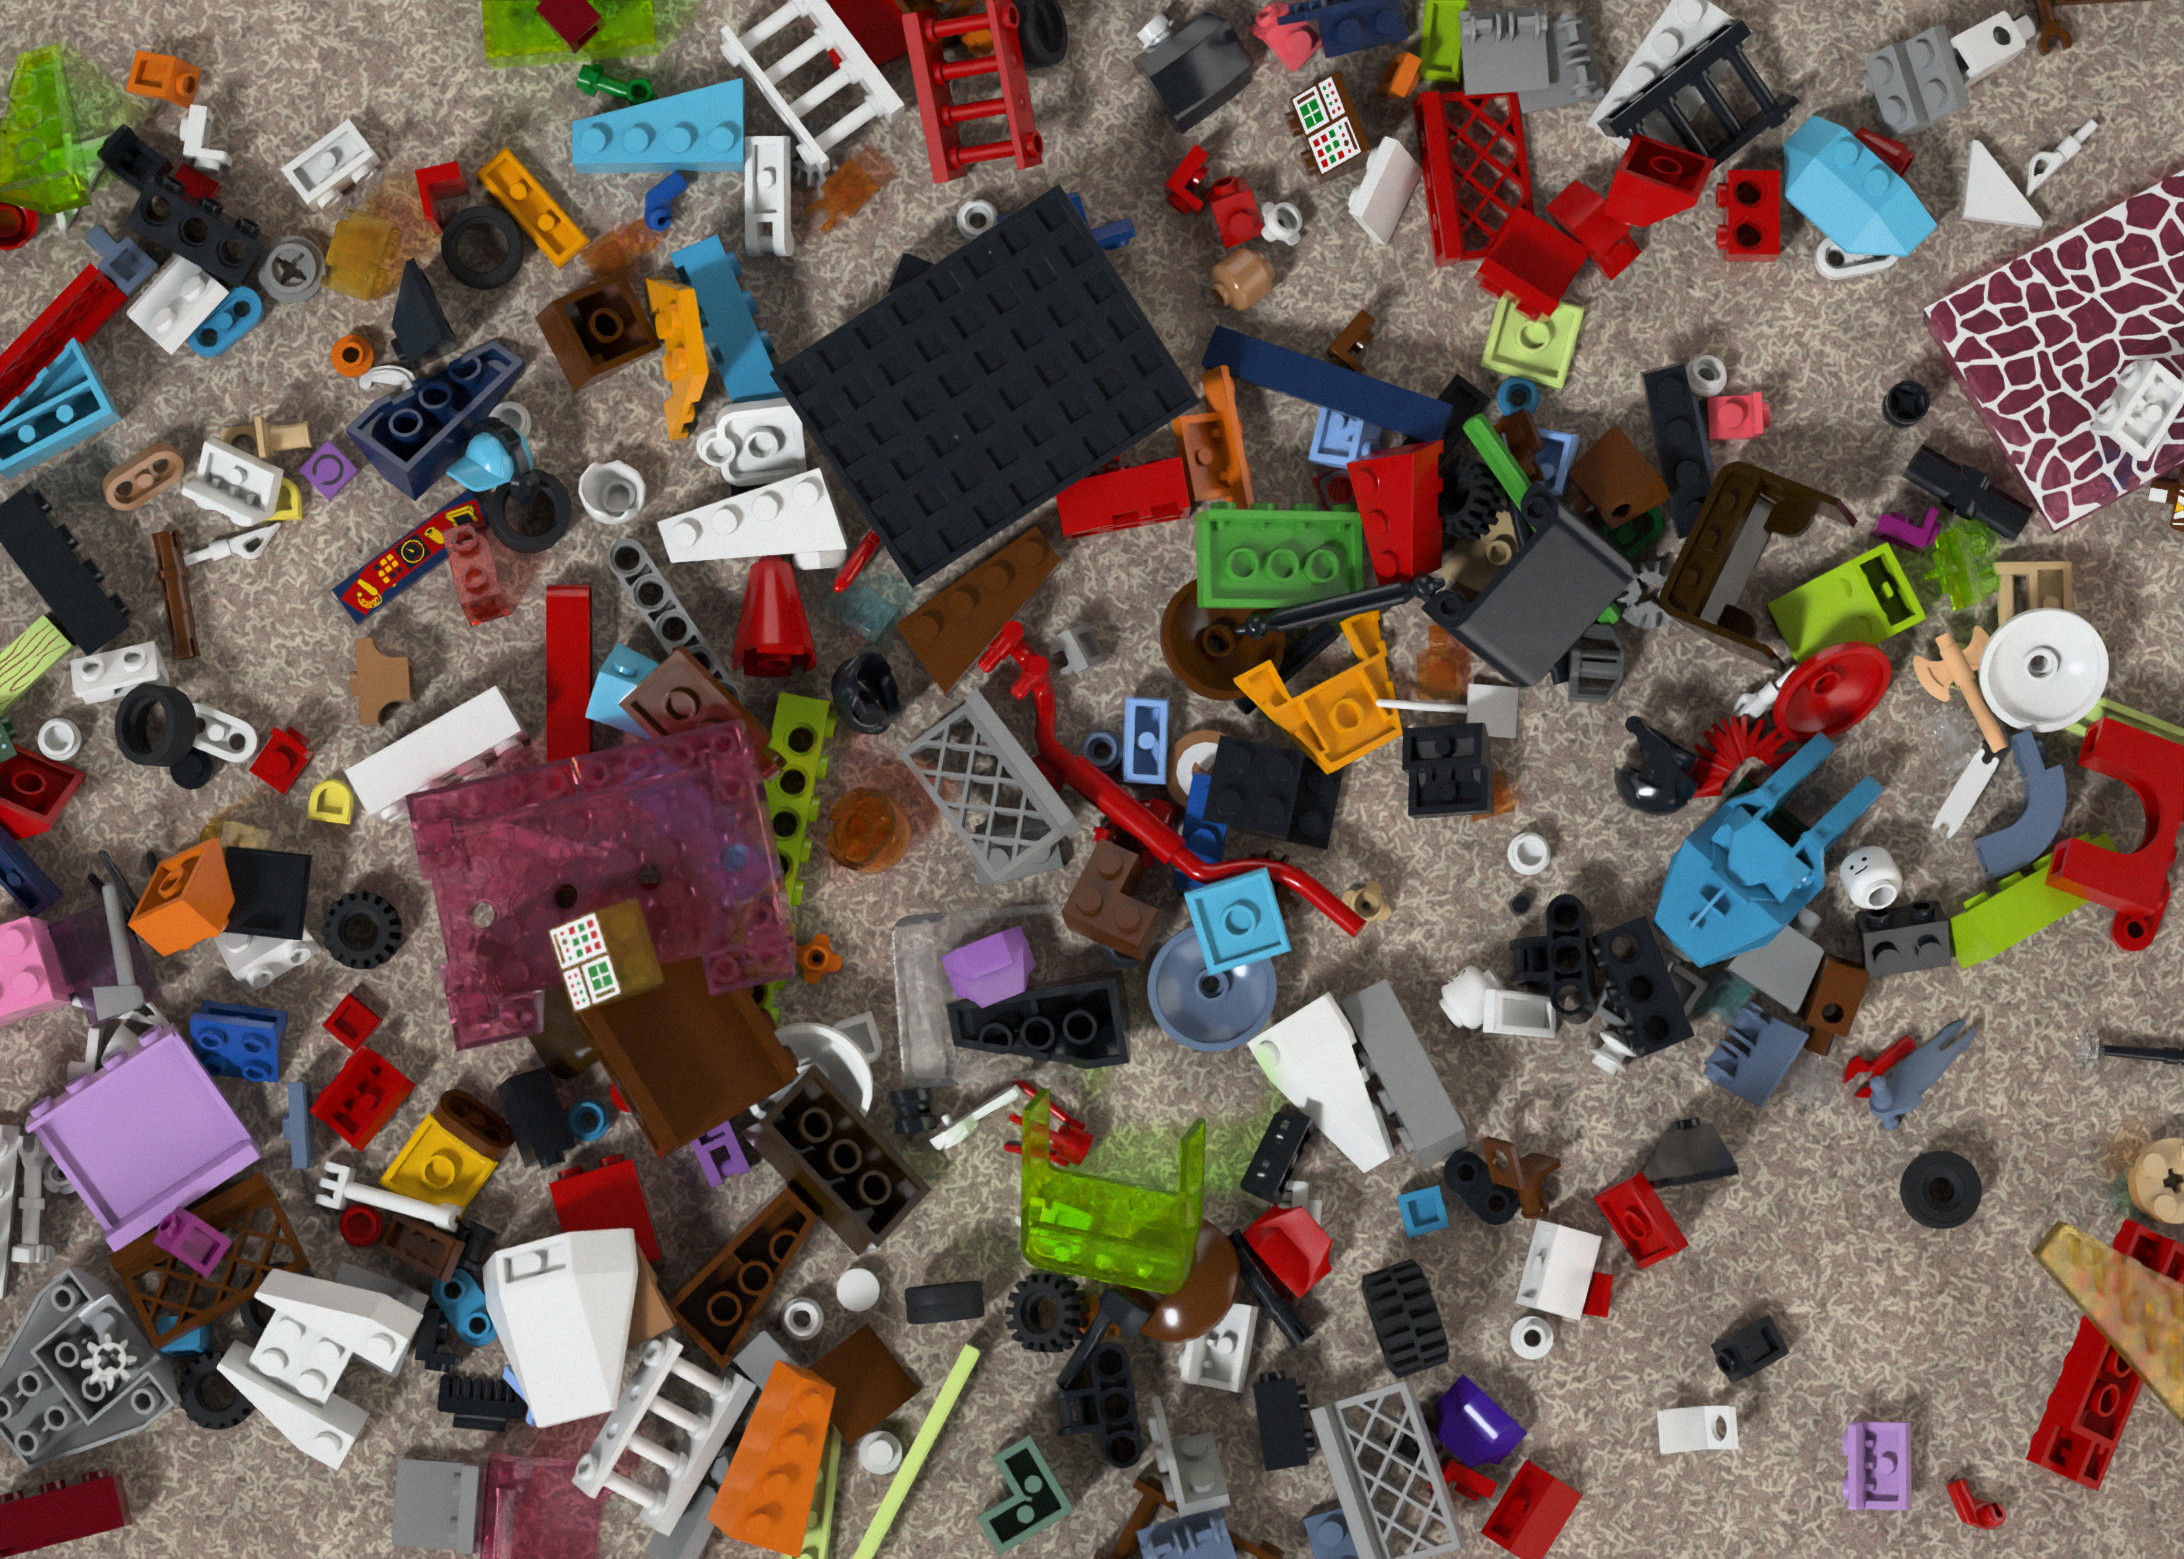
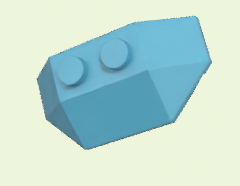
[1784,114,1937,257]

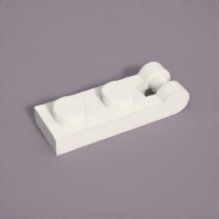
[745,136,794,257]

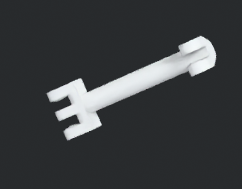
[314,1161,463,1232]

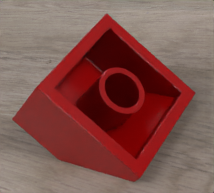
[1603,133,1716,228]

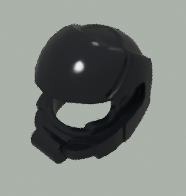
[1614,716,1700,816]

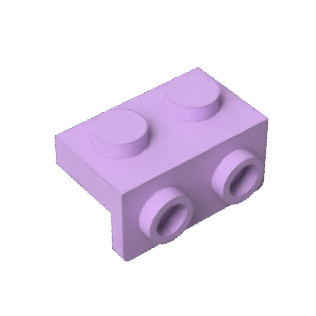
[1842,1421,1912,1510]

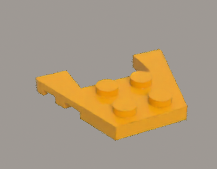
[643,276,709,441]
[1233,610,1403,775]

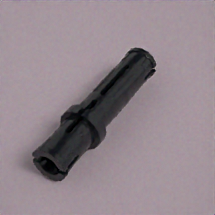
[1227,1228,1315,1349]

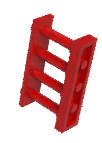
[901,0,1043,184]

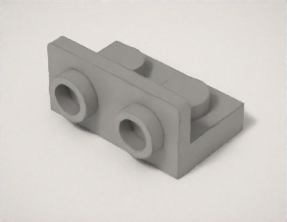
[972,817,1064,888]

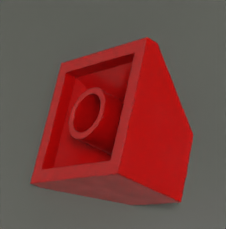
[0,742,87,841]

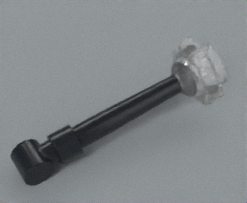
[2074,1027,2184,1070]

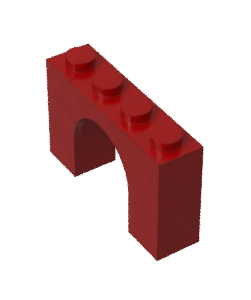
[2045,717,2184,919]

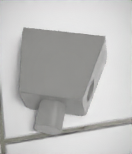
[1723,907,1825,1015]

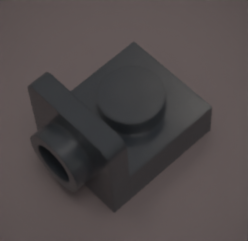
[414,1307,463,1372]
[1711,1315,1790,1383]

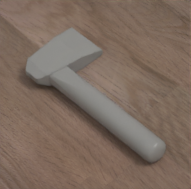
[92,883,145,1021]

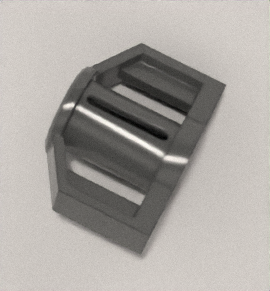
[1568,624,1625,704]

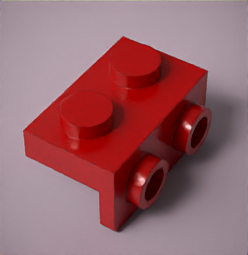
[310,1044,416,1152]

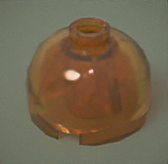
[825,787,912,875]

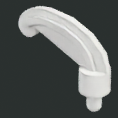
[359,365,416,392]

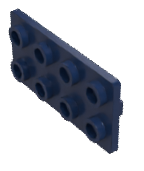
[1277,0,1409,58]

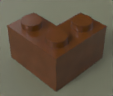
[1061,838,1163,963]

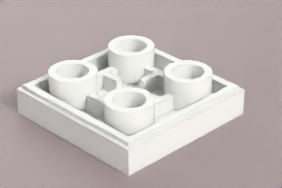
[1348,136,1423,246]

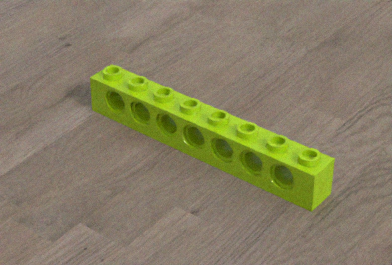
[729,692,838,1028]

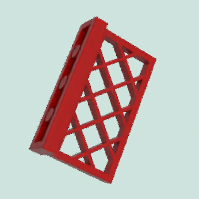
[1412,91,1535,268]
[0,263,130,412]

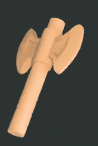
[1913,625,2009,753]

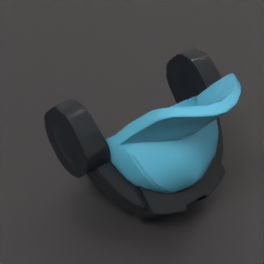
[446,417,540,505]

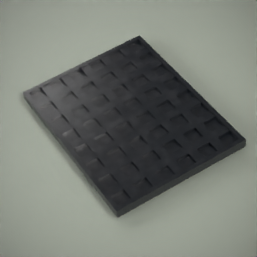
[769,183,1201,588]

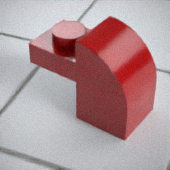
[1545,180,1642,281]

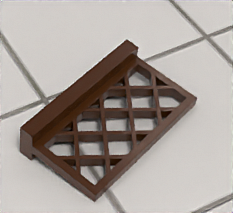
[108,1172,311,1350]

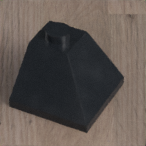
[390,258,461,370]

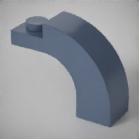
[1972,729,2067,881]

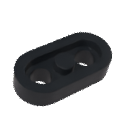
[1443,1151,1518,1225]

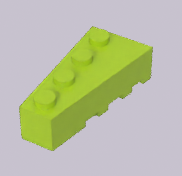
[1948,831,2119,969]

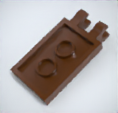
[619,644,787,809]

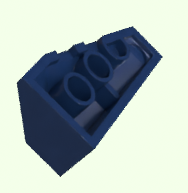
[346,340,526,501]

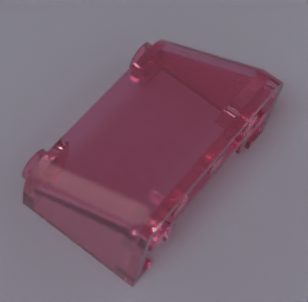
[479,1452,619,1559]

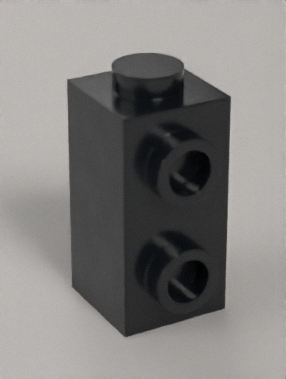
[496,1066,576,1170]
[1251,1370,1316,1471]

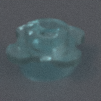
[1699,973,1750,1024]

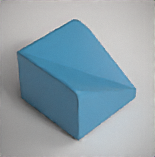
[158,1315,213,1357]

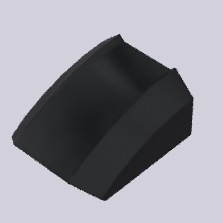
[1131,12,1254,134]

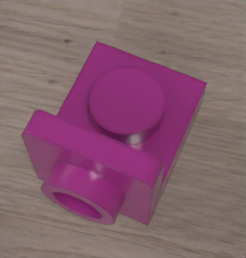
[1870,506,1941,554]
[153,1207,232,1278]

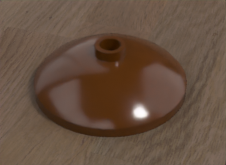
[1160,579,1285,701]
[1115,1214,1240,1343]

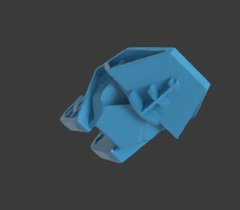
[1652,731,1885,968]

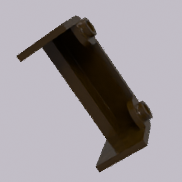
[1660,461,1857,673]

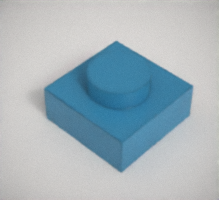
[1396,1185,1450,1238]

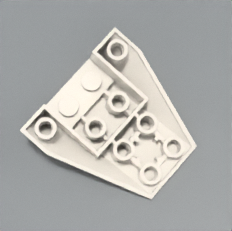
[482,1228,639,1428]

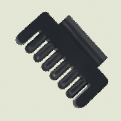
[437,1375,526,1432]

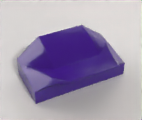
[1434,1374,1527,1469]

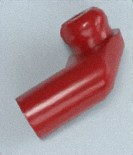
[1945,1477,2006,1530]

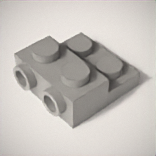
[1864,25,1971,139]

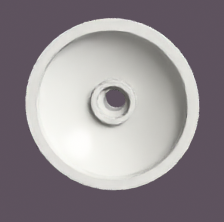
[1979,608,2109,732]
[750,1022,873,1118]

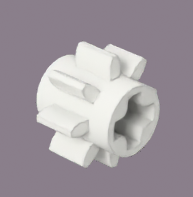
[81,1333,137,1391]

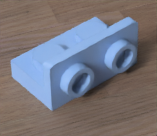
[1308,407,1382,469]

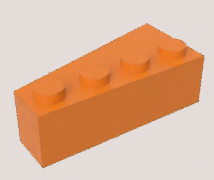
[707,1359,836,1558]

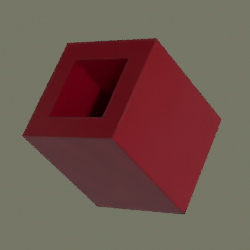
[535,0,606,55]

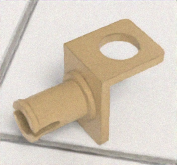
[220,415,313,465]

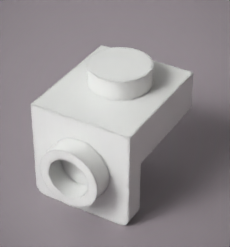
[180,104,233,173]

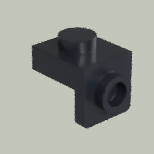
[97,124,174,194]

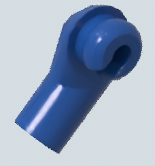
[644,170,689,231]

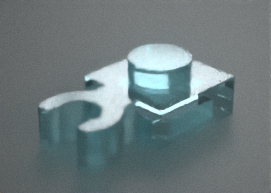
[821,576,901,647]

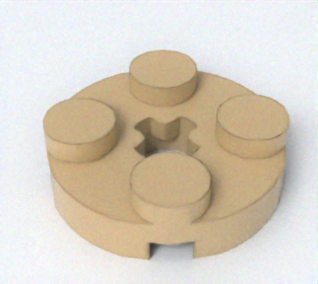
[2127,1137,2184,1224]

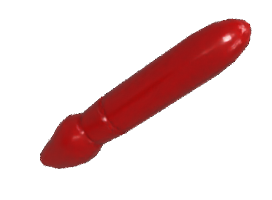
[833,528,881,593]

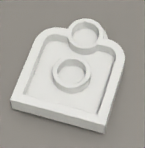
[696,397,807,486]

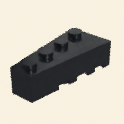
[0,483,132,656]

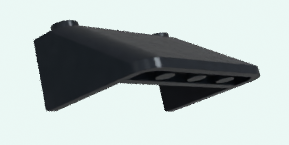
[1421,480,1634,687]

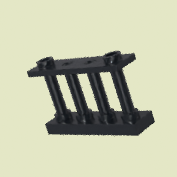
[1597,19,1799,170]

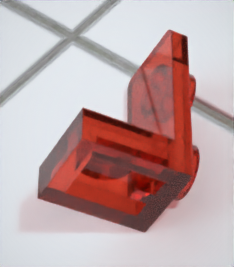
[442,520,512,626]

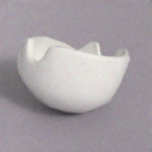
[578,460,646,525]

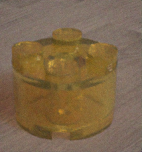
[320,205,402,303]

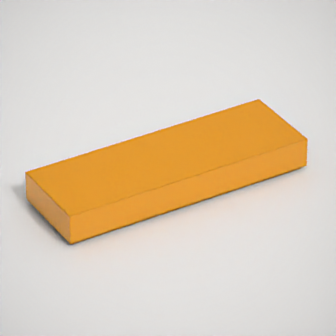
[475,146,591,271]

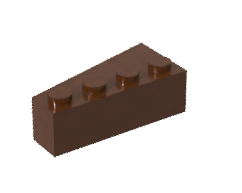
[896,526,1061,699]

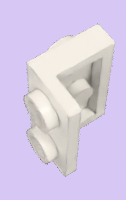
[281,119,381,213]
[181,438,284,527]
[214,924,321,993]
[1179,1303,1259,1393]

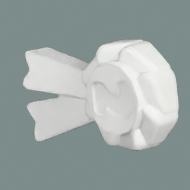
[929,1085,1021,1150]

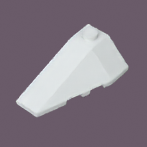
[1247,992,1395,1173]

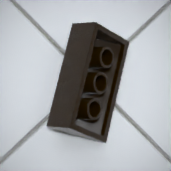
[740,1064,931,1256]

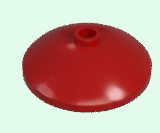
[1773,641,1891,744]

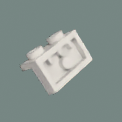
[126,255,229,355]
[2090,360,2184,461]
[70,641,169,705]

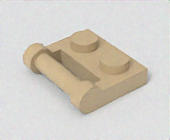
[1992,561,2073,628]

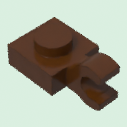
[1492,408,1545,484]

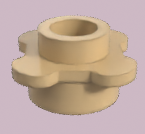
[1342,881,1391,930]

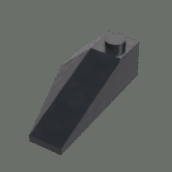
[946,969,1131,1069]
[1639,1117,1739,1189]

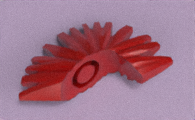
[1693,716,1798,798]

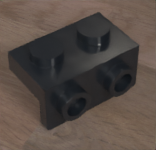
[1855,900,1951,978]

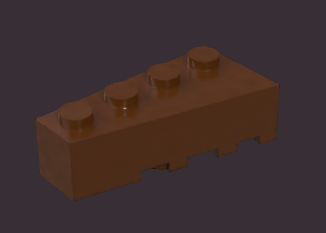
[665,1181,818,1370]

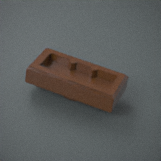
[377,1211,466,1283]

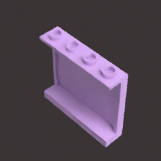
[25,1022,261,1252]

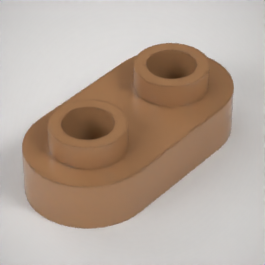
[102,443,184,511]

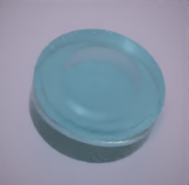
[2106,1174,2143,1217]

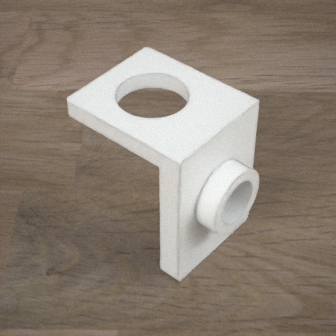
[1657,1405,1739,1454]

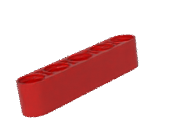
[546,584,593,793]

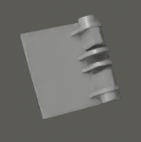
[1459,6,1550,95]
[1517,12,1605,114]

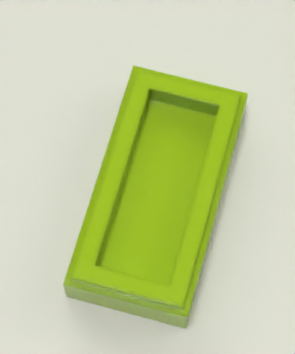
[1417,0,1468,85]

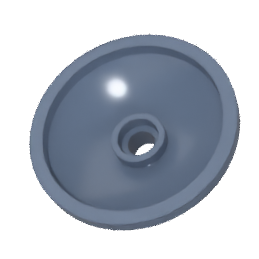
[1147,925,1277,1052]

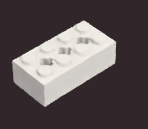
[344,685,530,824]

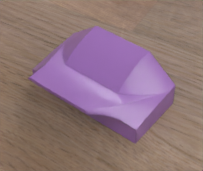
[941,926,1037,1008]

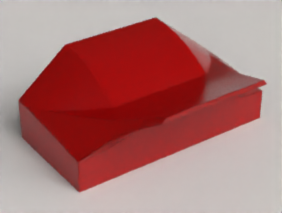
[1242,1205,1333,1299]

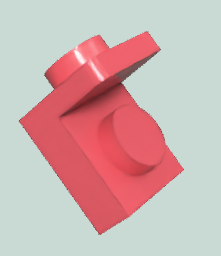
[1706,391,1770,441]

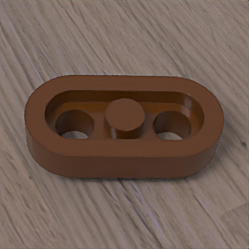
[434,1089,515,1159]

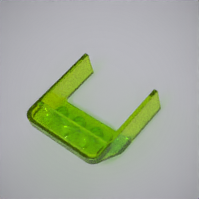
[1021,1088,1206,1294]

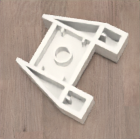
[217,1268,424,1471]

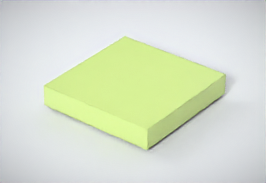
[1480,297,1585,391]

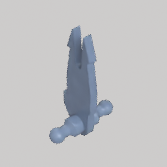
[1869,1019,1978,1131]

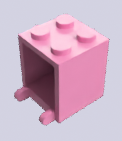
[0,916,91,1026]

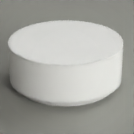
[836,1268,880,1312]

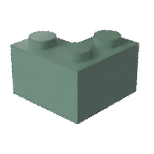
[977,1433,1074,1556]

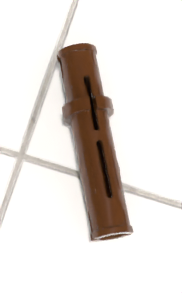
[152,530,201,661]

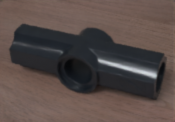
[1902,444,2033,542]

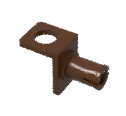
[1482,1136,1561,1219]

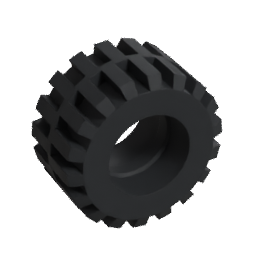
[1361,1259,1449,1379]

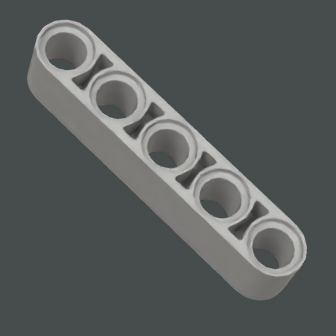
[608,538,743,705]

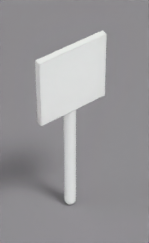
[1376,684,1518,738]

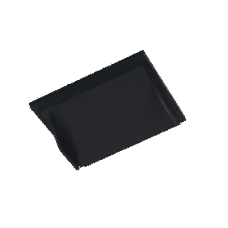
[223,846,313,941]

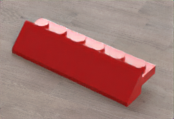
[2026,1219,2184,1491]

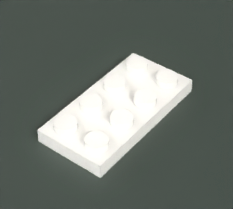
[1587,0,1753,151]

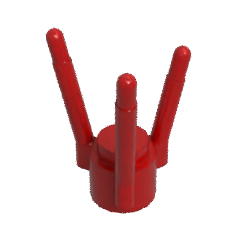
[1004,1076,1094,1167]

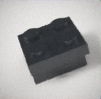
[1202,735,1345,850]

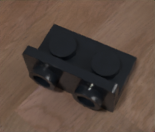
[1240,1111,1315,1206]

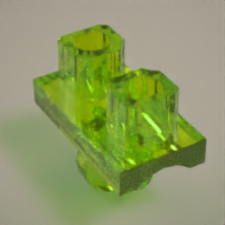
[1924,526,1999,611]

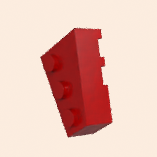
[1346,439,1443,585]
[1055,456,1191,540]

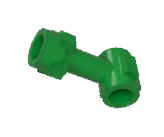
[576,63,658,106]

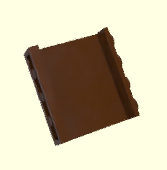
[570,926,800,1160]

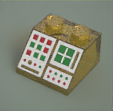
[546,898,664,1015]

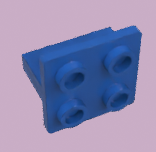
[190,1000,288,1083]

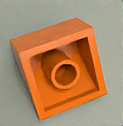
[127,837,235,957]

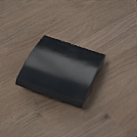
[1402,722,1494,819]

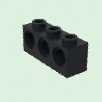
[125,174,269,288]
[1589,916,1695,1058]

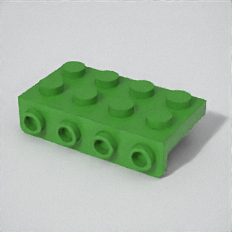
[1196,502,1364,609]

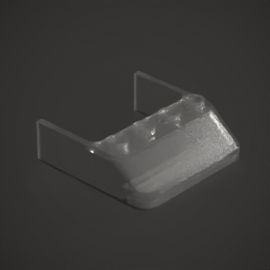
[891,903,1076,1088]

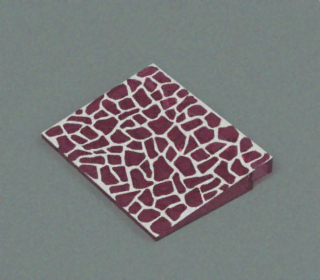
[1923,170,2184,534]

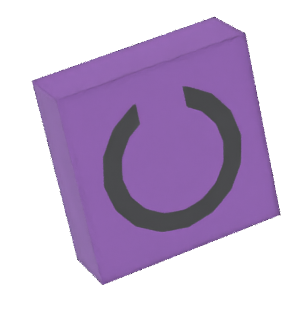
[298,440,360,501]

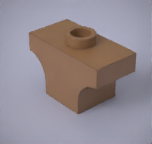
[350,637,416,727]

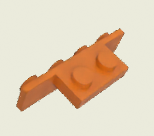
[1172,365,1256,510]

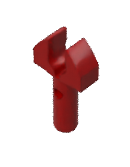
[1842,1035,1916,1098]

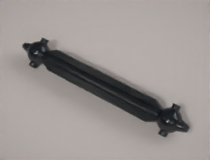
[1235,572,1446,641]

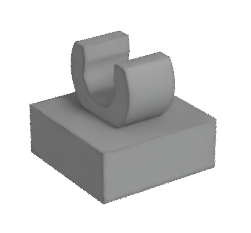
[1049,623,1108,675]

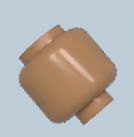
[1210,248,1275,311]

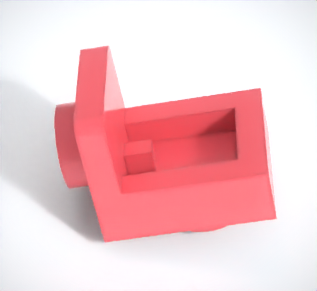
[1249,1,1322,72]

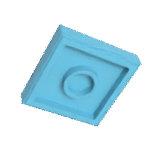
[1183,866,1292,976]

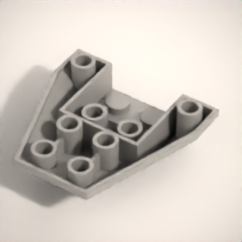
[0,1265,179,1471]

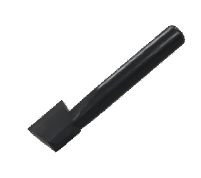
[1056,1287,1151,1390]

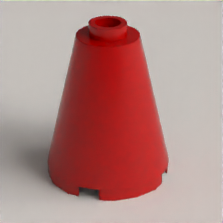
[731,555,817,678]

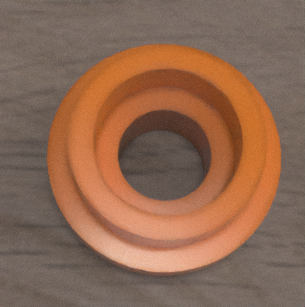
[331,335,374,378]

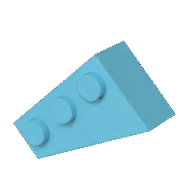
[0,337,123,479]
[585,643,659,742]

